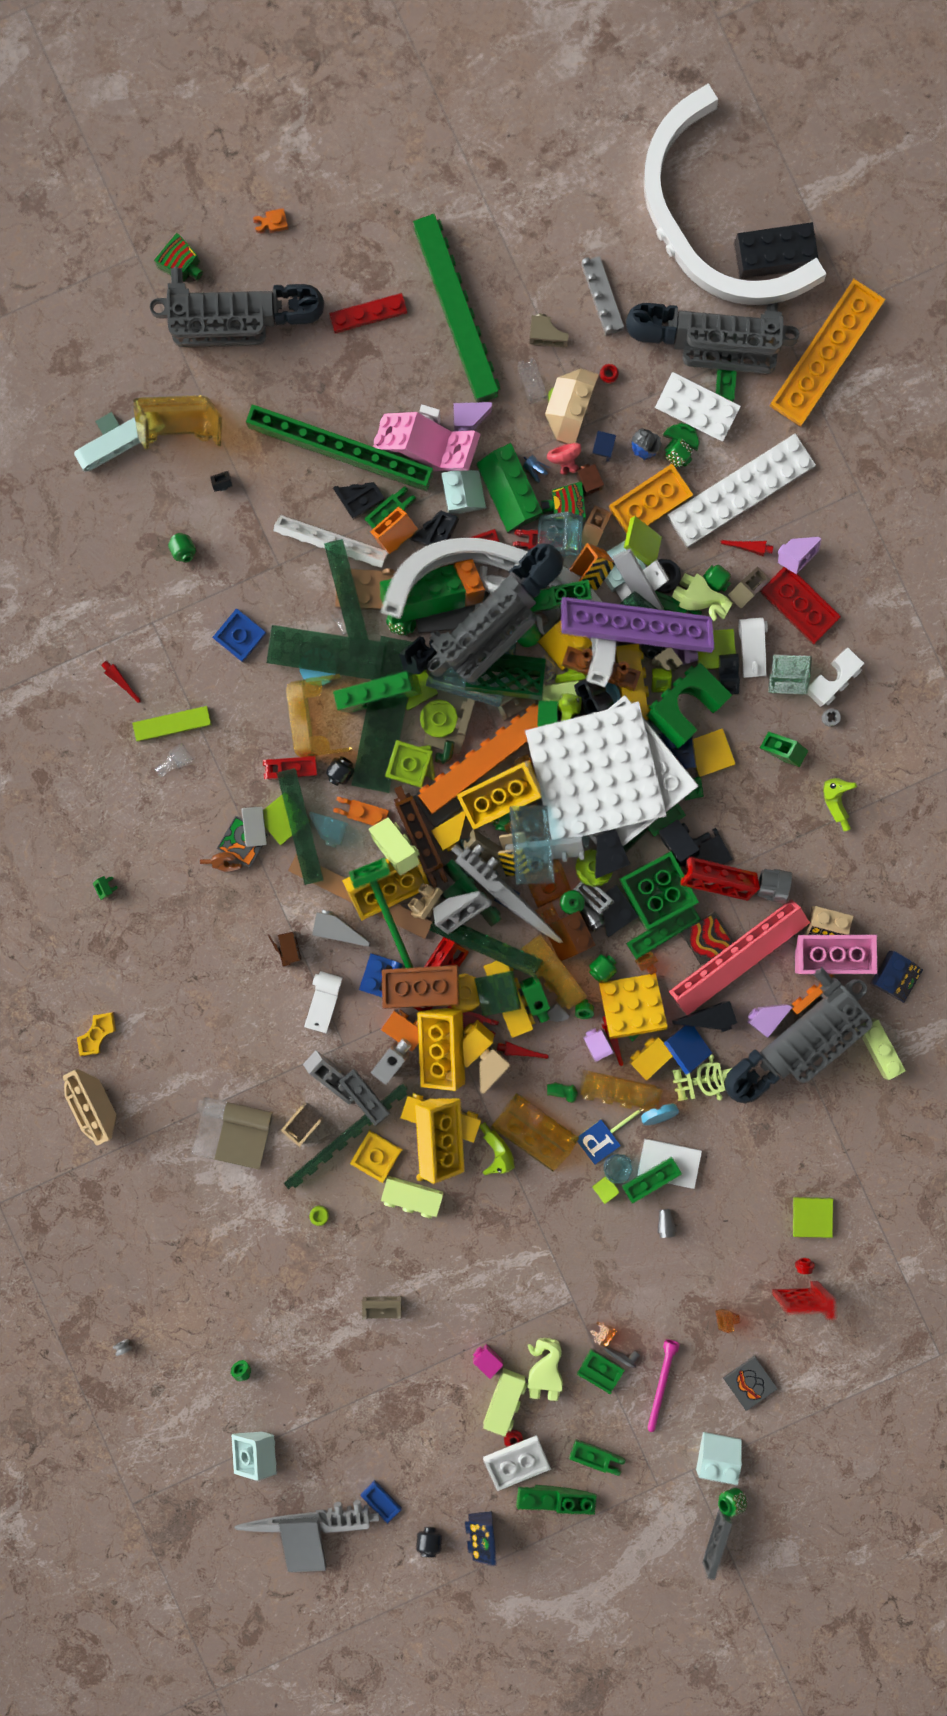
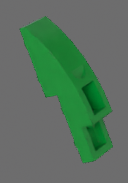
[530,580,592,612]
[516,1485,597,1515]

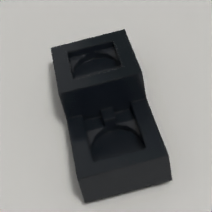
[719,654,740,695]

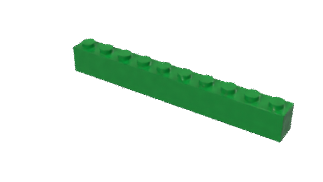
[413,213,501,403]
[246,404,433,492]

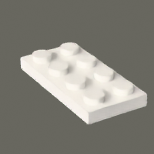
[655,372,741,442]

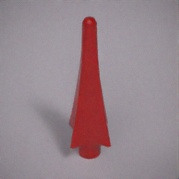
[720,540,773,557]
[101,660,141,703]
[601,1016,623,1066]
[496,1041,549,1059]

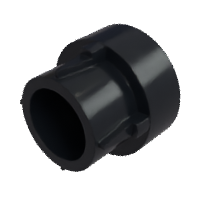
[656,559,681,594]

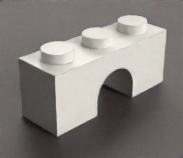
[804,648,864,707]

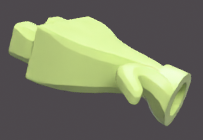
[672,573,733,621]
[528,1338,563,1401]

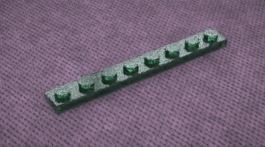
[283,1082,408,1189]

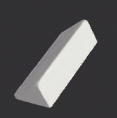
[242,807,267,847]

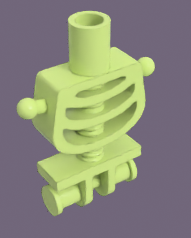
[672,1054,732,1101]

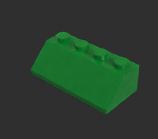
[476,443,543,533]

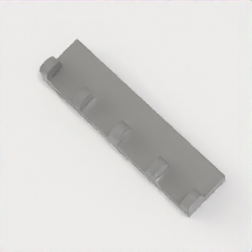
[581,256,624,336]
[505,837,585,865]

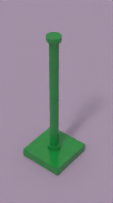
[349,857,414,968]

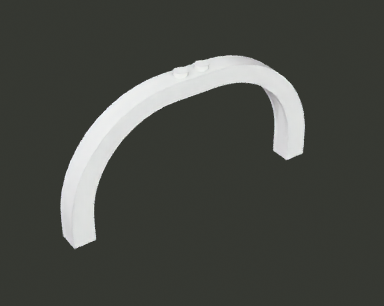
[644,84,826,305]
[381,538,616,687]

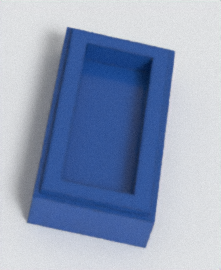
[360,1480,402,1524]

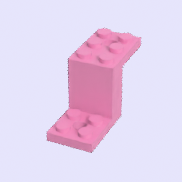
[373,412,481,471]

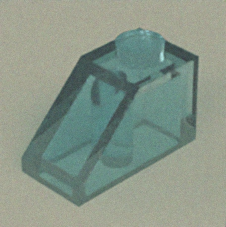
[309,812,348,848]

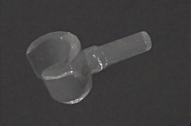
[331,610,347,635]

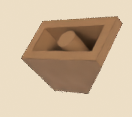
[578,505,612,547]

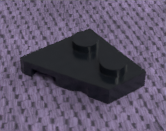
[333,482,385,520]
[410,510,459,546]

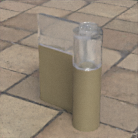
[192,1097,273,1170]

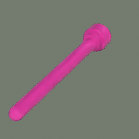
[648,1339,680,1432]

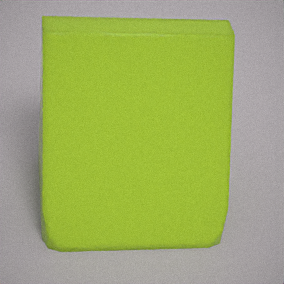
[652,668,672,692]
[592,1175,620,1204]

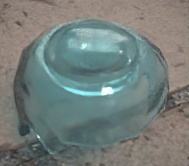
[603,1154,633,1184]

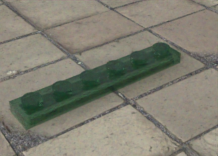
[324,539,372,657]
[277,768,324,885]
[430,921,543,977]

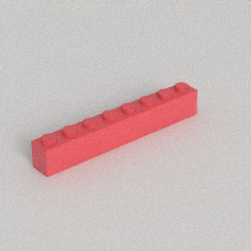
[669,899,810,1016]

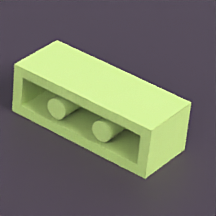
[369,818,420,876]
[856,1018,906,1080]
[381,1176,443,1218]
[483,1368,527,1436]

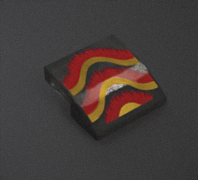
[681,911,734,965]

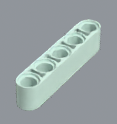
[74,408,165,472]

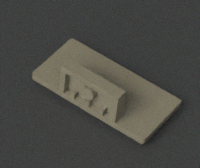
[424,671,481,754]

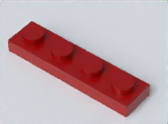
[329,293,407,333]

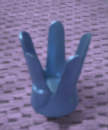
[523,455,551,483]

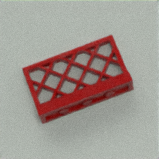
[772,1281,836,1319]

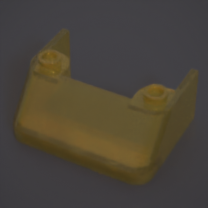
[133,396,222,450]
[286,674,352,757]

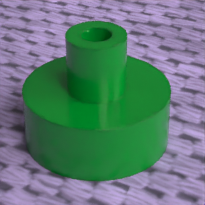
[575,999,594,1019]
[230,1360,251,1382]

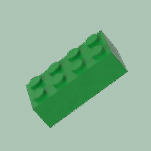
[380,564,466,625]

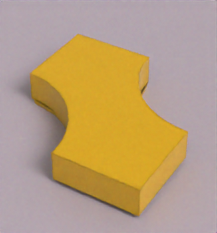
[77,1012,116,1056]

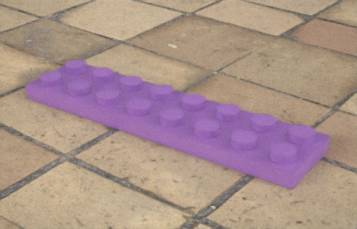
[561,597,714,653]

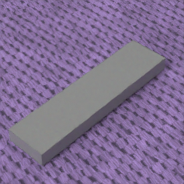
[613,549,664,610]

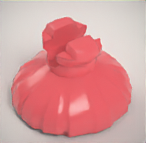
[547,443,581,475]

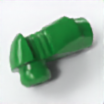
[547,1082,578,1103]

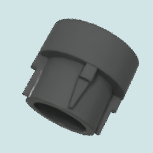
[757,869,792,904]

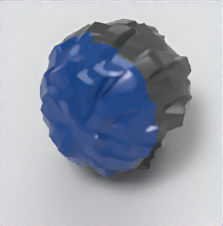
[632,428,662,460]

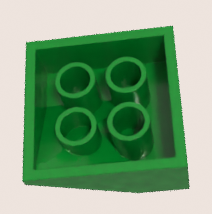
[618,851,699,930]

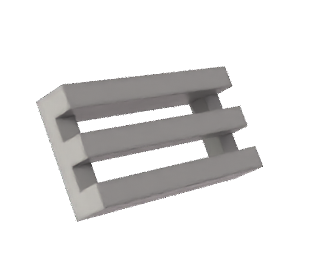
[573,882,614,915]

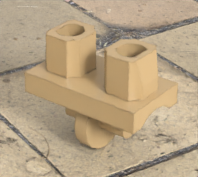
[408,884,443,920]

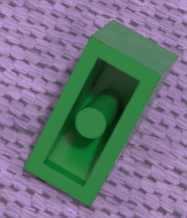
[760,731,808,768]

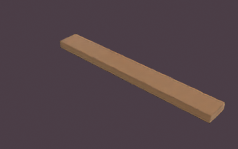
[288,854,433,939]

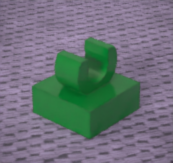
[684,777,704,801]
[92,876,118,900]

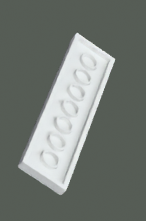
[667,434,816,548]

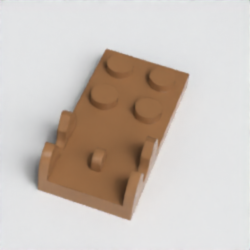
[335,568,397,610]

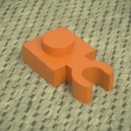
[253,208,288,233]

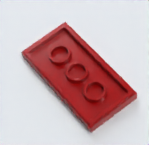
[759,567,841,645]

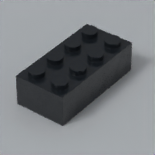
[734,222,819,279]

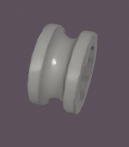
[822,709,841,727]
[113,1339,132,1356]

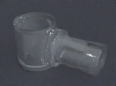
[154,743,193,777]

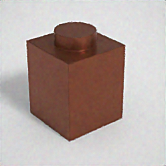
[576,464,604,497]

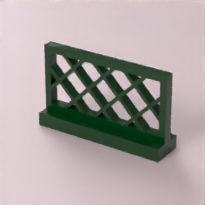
[465,652,546,700]

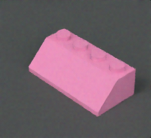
[795,935,877,974]

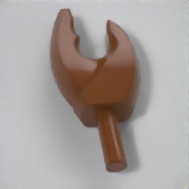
[200,852,242,872]

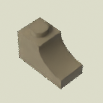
[529,314,568,347]
[728,566,771,609]

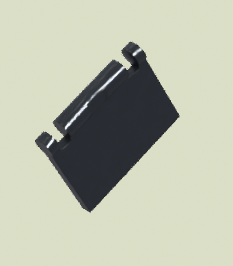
[684,828,733,881]

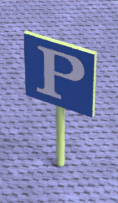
[575,1110,641,1165]

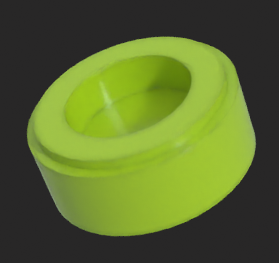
[309,1205,329,1226]

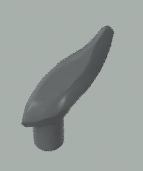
[603,1346,640,1368]

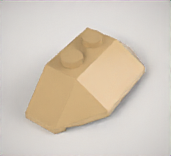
[545,369,599,444]
[63,1069,116,1145]

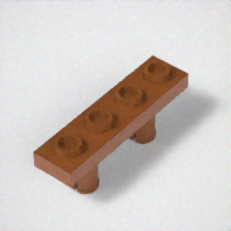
[561,646,641,691]

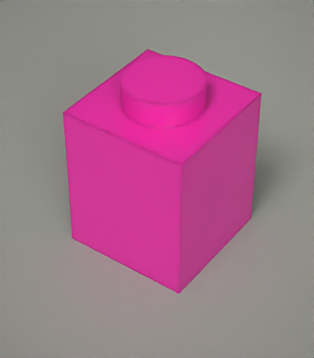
[473,1344,503,1379]

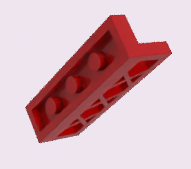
[680,857,760,901]
[413,936,469,1011]

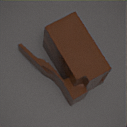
[268,931,302,966]

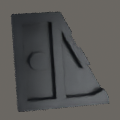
[595,829,630,879]
[600,885,638,938]

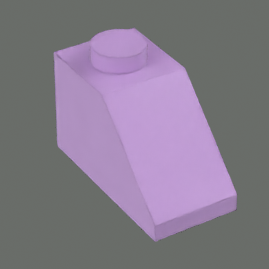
[454,402,492,431]
[778,537,821,574]
[747,1004,792,1038]
[583,1028,613,1062]

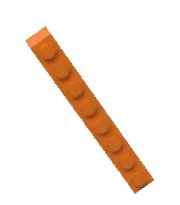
[418,703,538,815]

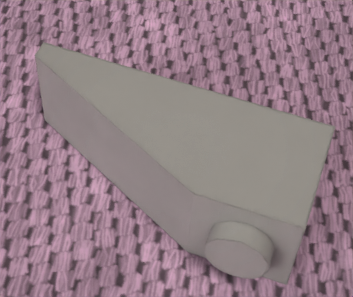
[433,892,492,934]
[312,910,371,947]
[303,1050,353,1105]

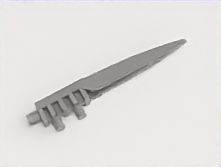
[451,844,563,943]
[234,1500,379,1533]

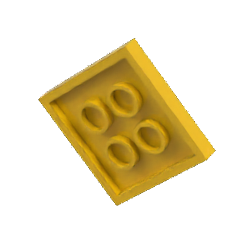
[599,973,667,1039]

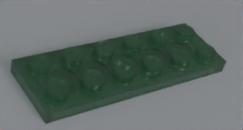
[266,625,386,680]

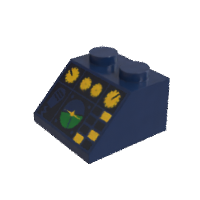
[870,951,923,1003]
[465,1511,496,1566]

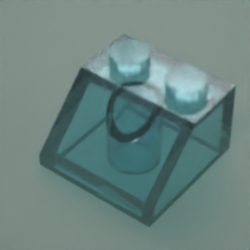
[537,512,583,557]

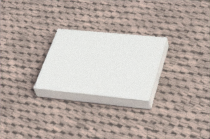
[637,1139,702,1189]
[483,1435,551,1491]

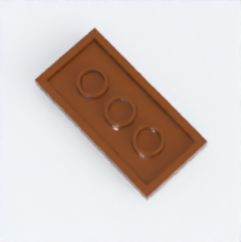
[382,965,460,1009]

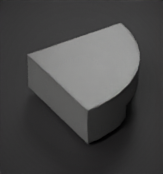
[547,1003,570,1022]

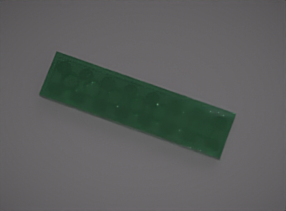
[351,636,412,793]

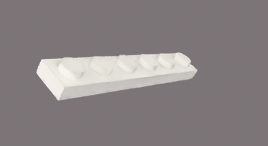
[273,515,388,568]

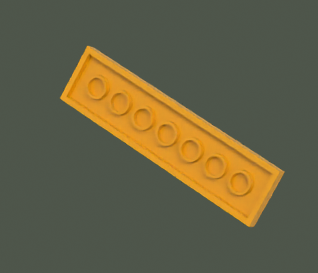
[769,279,885,427]

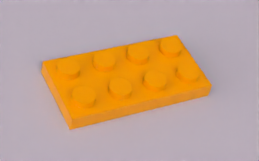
[608,464,693,534]

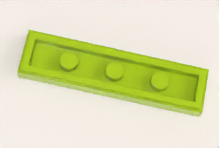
[132,706,212,742]

